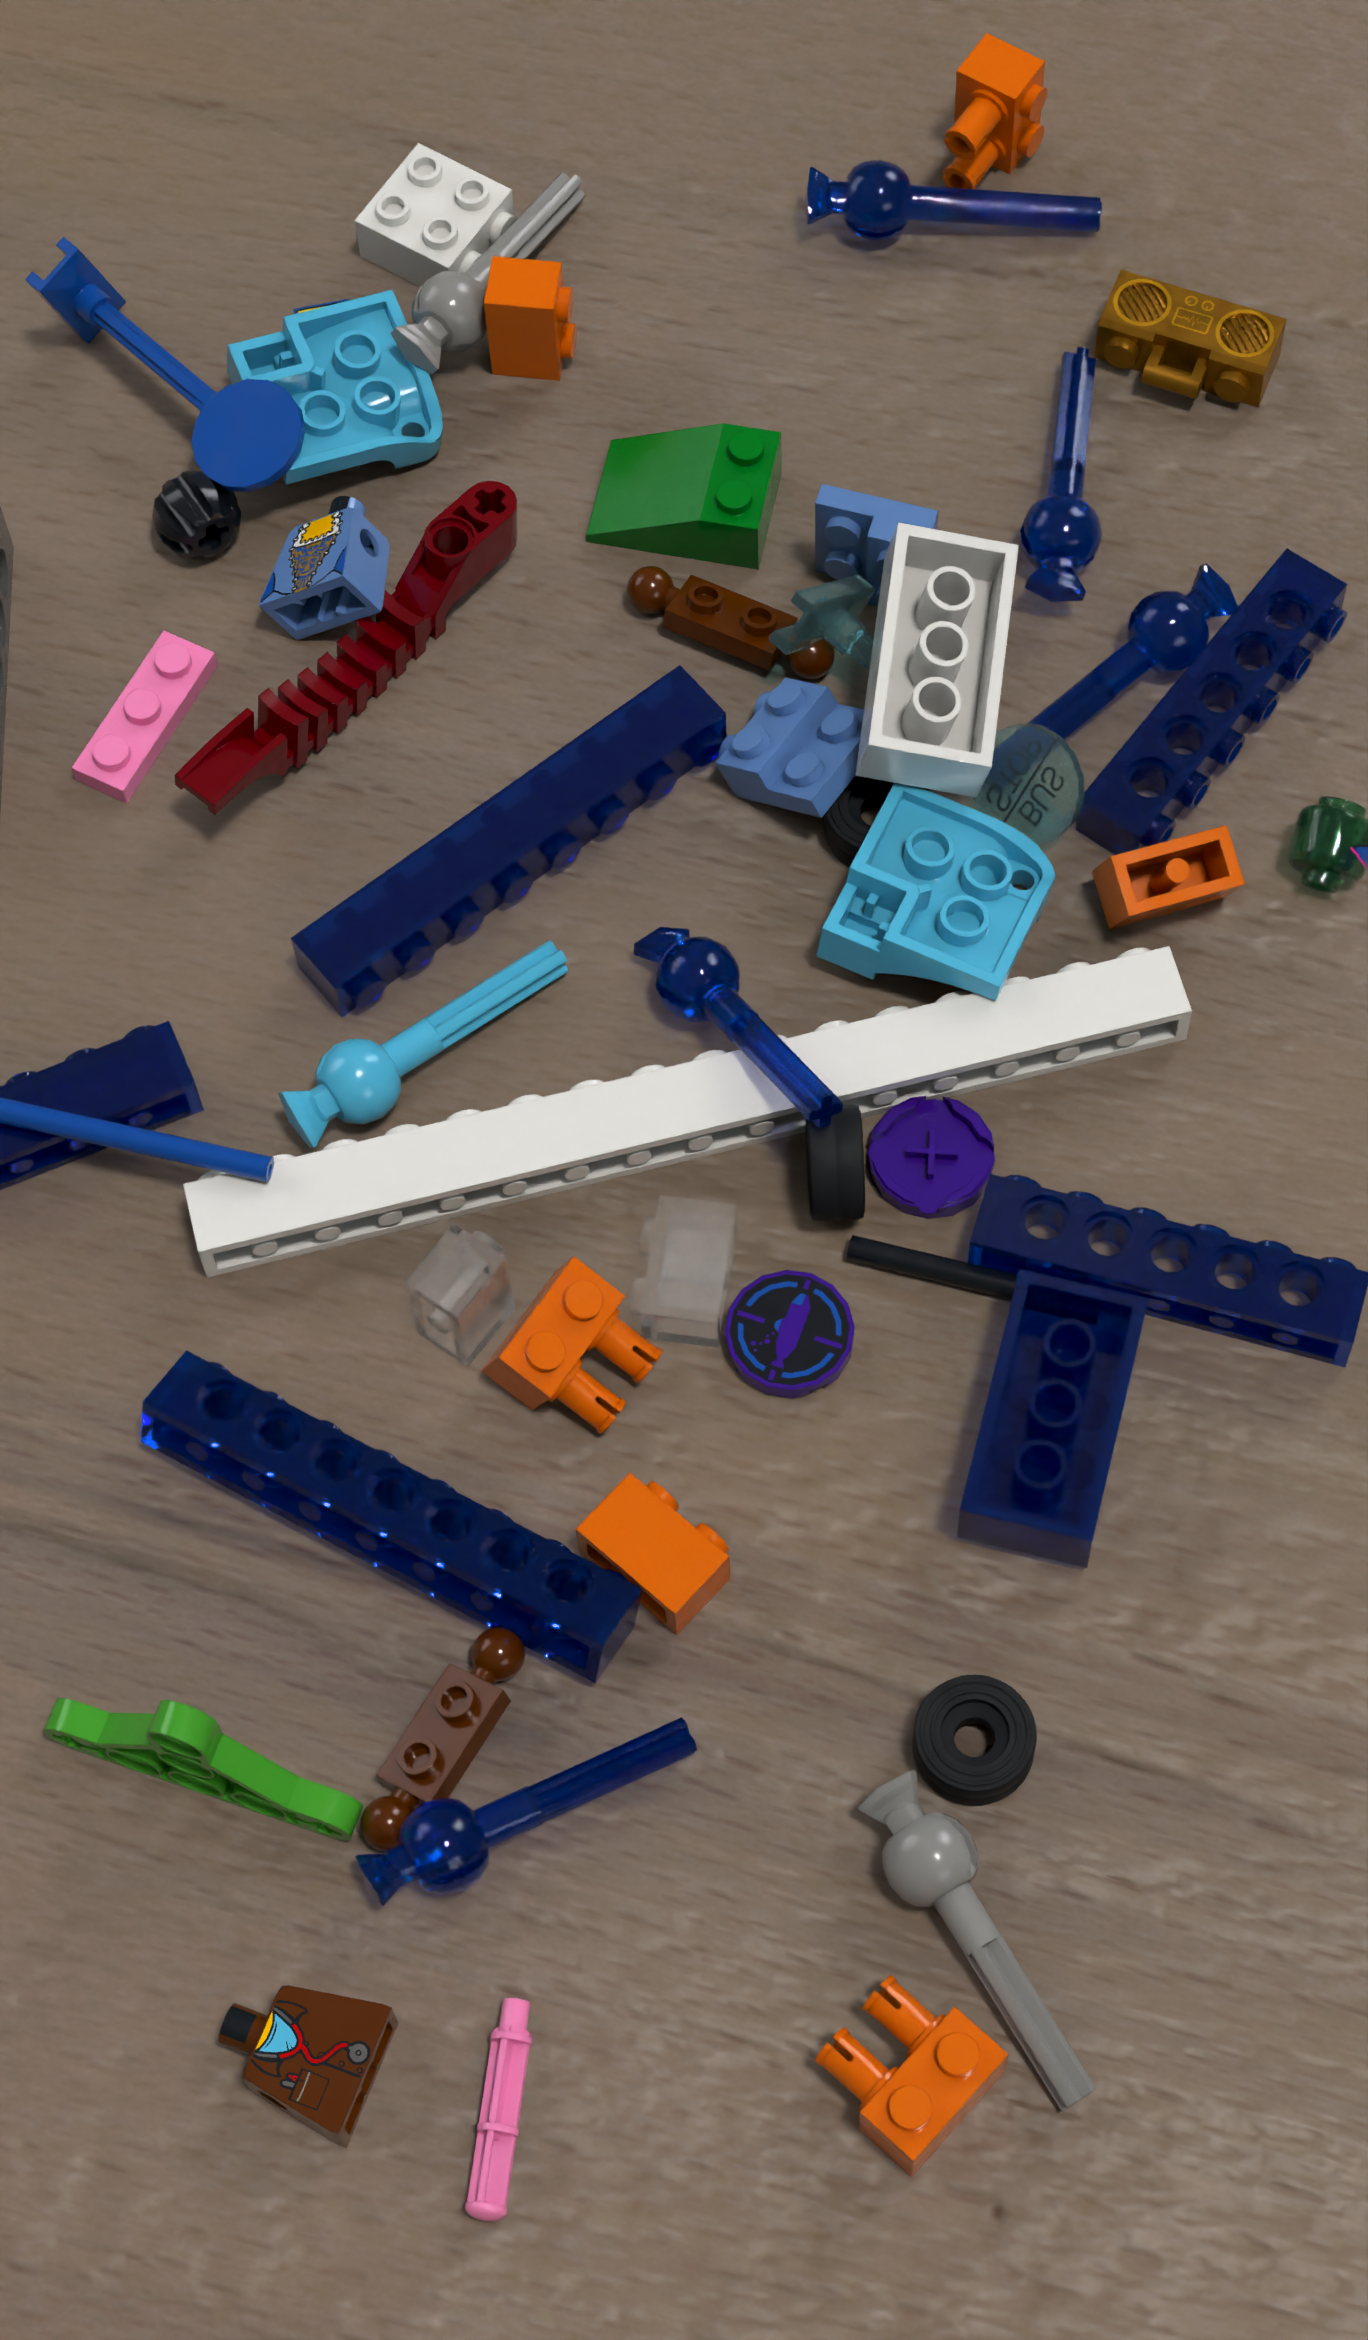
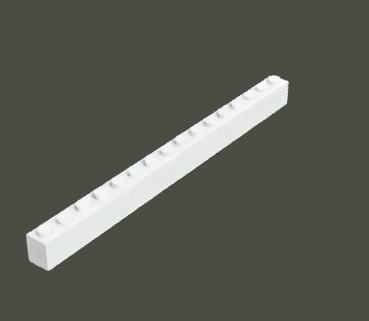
[183,946,1192,1278]

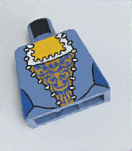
[258,496,390,640]

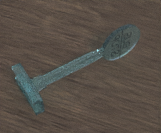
[769,575,1084,845]

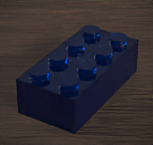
[957,1269,1149,1568]

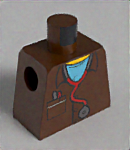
[219,1985,398,2148]

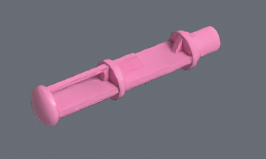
[465,1998,532,2221]

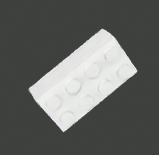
[855,522,1019,798]

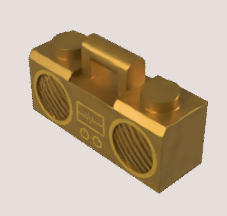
[1094,269,1287,408]

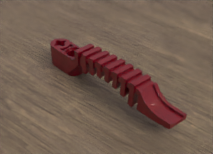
[175,481,517,815]

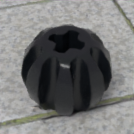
[152,470,241,560]

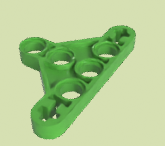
[43,1698,363,1841]

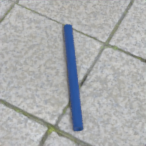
[0,1097,274,1182]

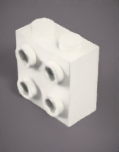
[354,143,517,287]

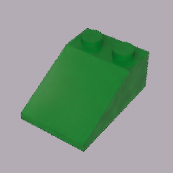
[586,423,782,570]

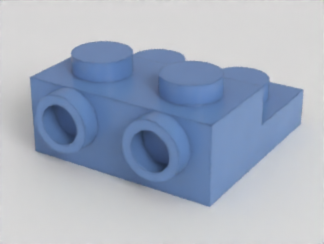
[815,484,939,606]
[715,677,864,818]

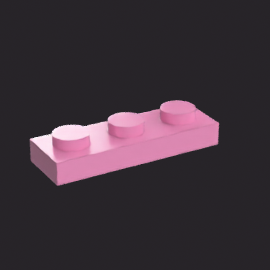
[72,630,218,803]

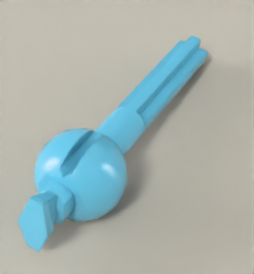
[278,940,569,1148]

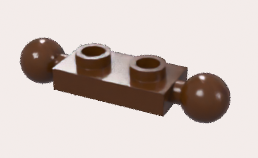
[627,566,835,679]
[361,1627,525,1851]

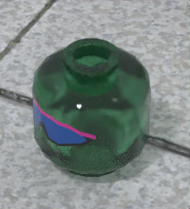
[1286,796,1368,893]

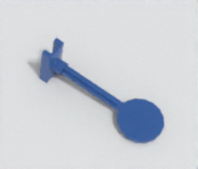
[25,236,306,492]

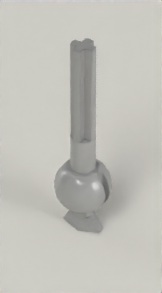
[390,172,586,375]
[858,1769,1097,2111]

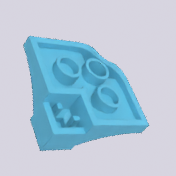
[227,290,443,485]
[816,783,1055,1001]

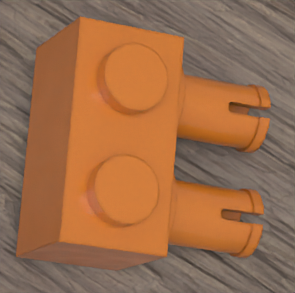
[943,33,1047,196]
[481,1256,663,1434]
[815,1975,1009,2177]

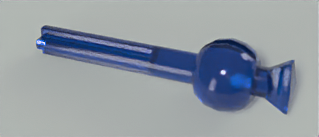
[805,159,1102,241]
[1020,347,1102,602]
[985,563,1240,792]
[634,927,843,1128]
[355,1717,697,1905]

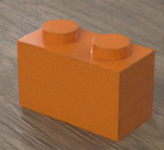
[484,256,577,381]
[1092,825,1245,930]
[576,1473,730,1635]

